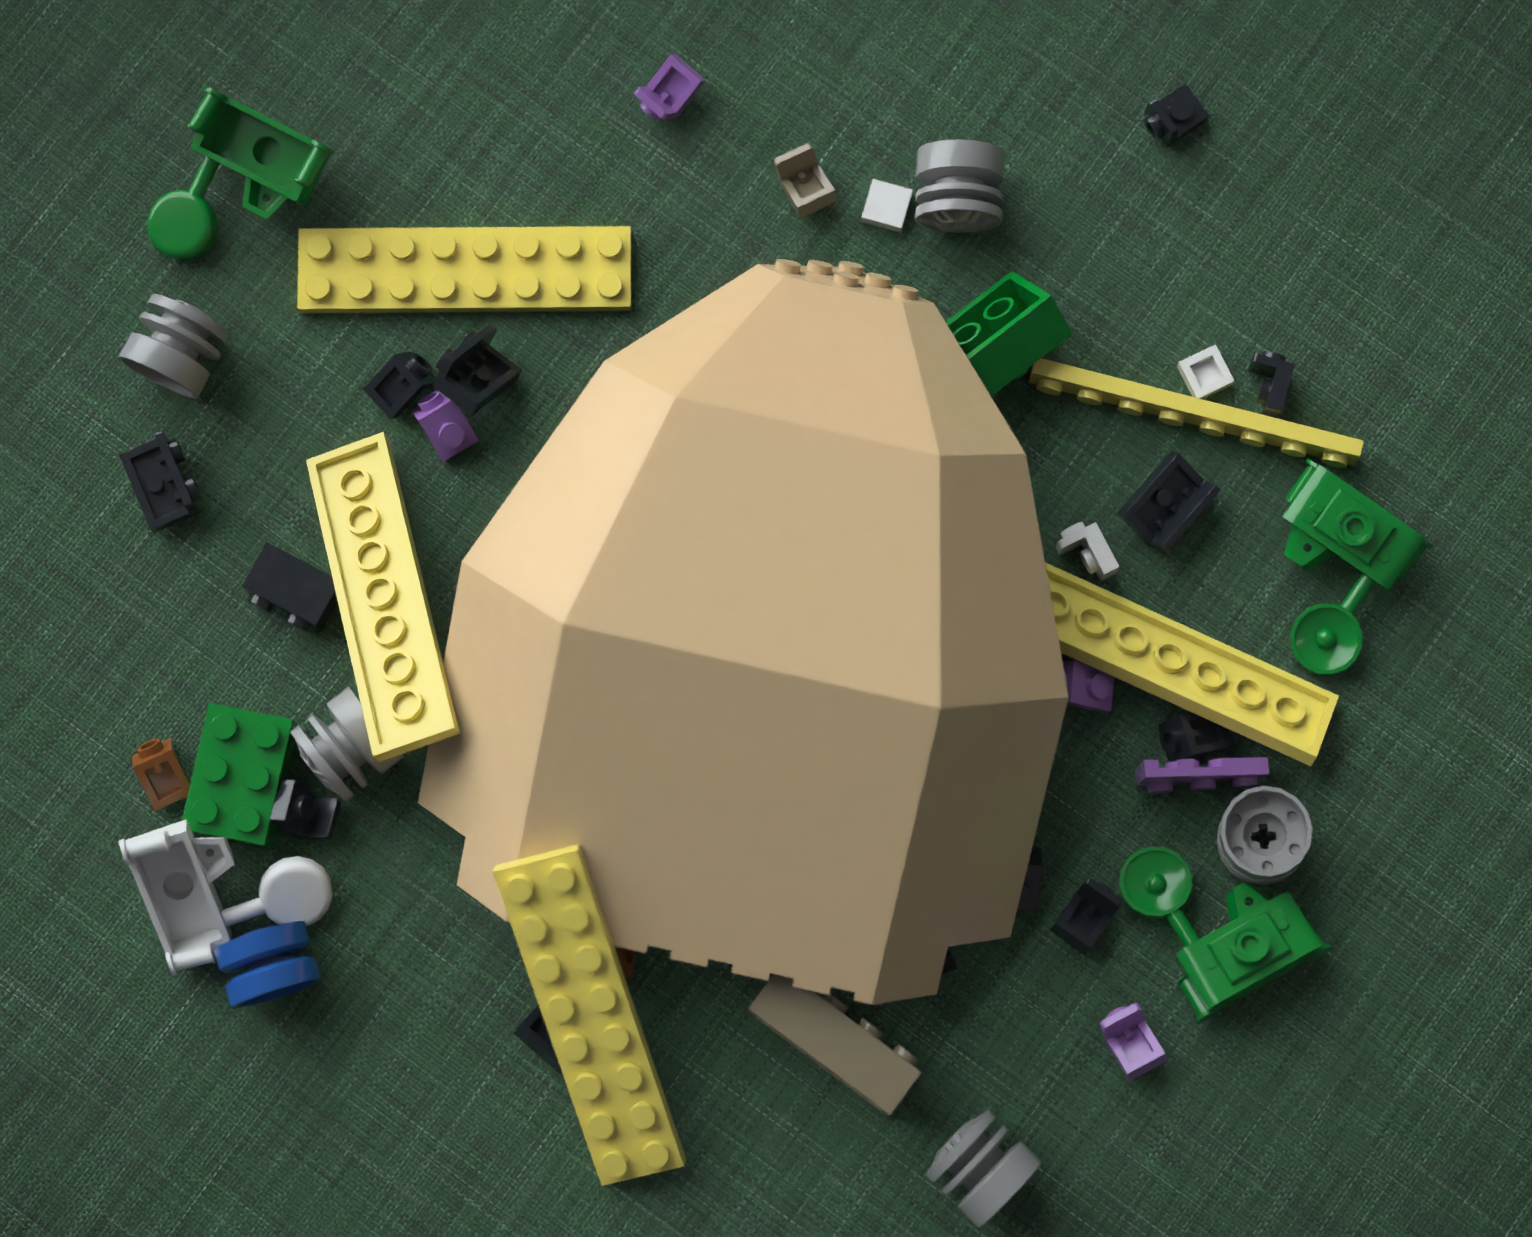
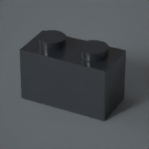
[242,542,338,633]

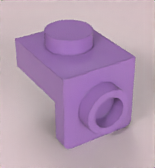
[634,54,706,121]
[412,391,479,462]
[1062,660,1115,712]
[1100,1003,1167,1081]

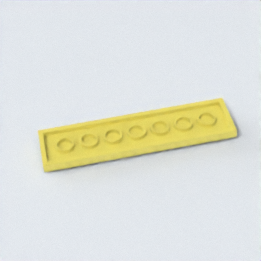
[297,226,631,313]
[306,432,460,762]
[1045,562,1339,766]
[493,844,686,1186]

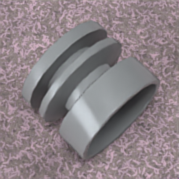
[915,139,1004,233]
[118,294,230,399]
[290,686,404,802]
[1216,786,1313,886]
[925,1109,1042,1228]

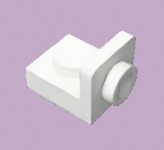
[1056,522,1119,581]

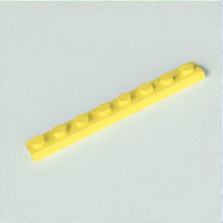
[1028,358,1364,468]

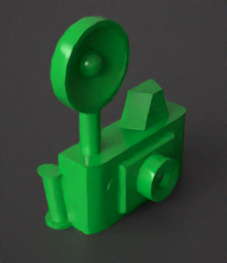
[147,86,335,261]
[1281,459,1434,674]
[1119,846,1332,1023]

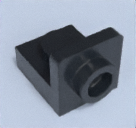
[1144,83,1209,147]
[363,351,436,419]
[1248,351,1295,419]
[1158,712,1233,762]
[270,779,341,840]

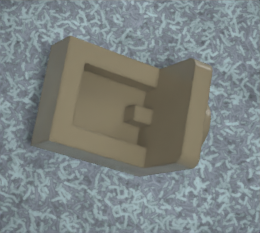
[774,143,838,218]

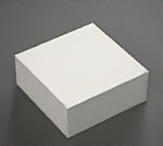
[861,179,913,233]
[1177,344,1235,399]

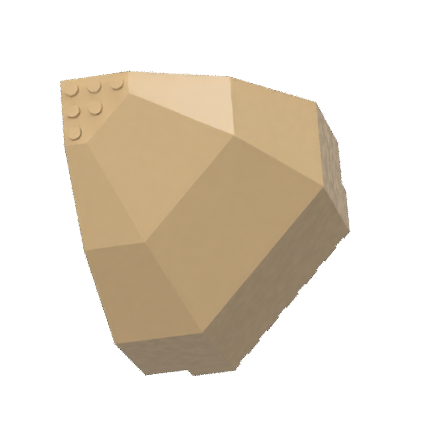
[418,259,1069,1005]

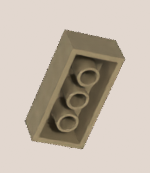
[748,974,921,1116]

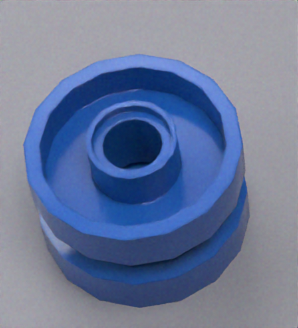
[214,921,323,1009]

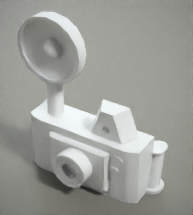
[119,819,333,977]

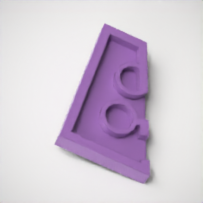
[1135,757,1269,794]

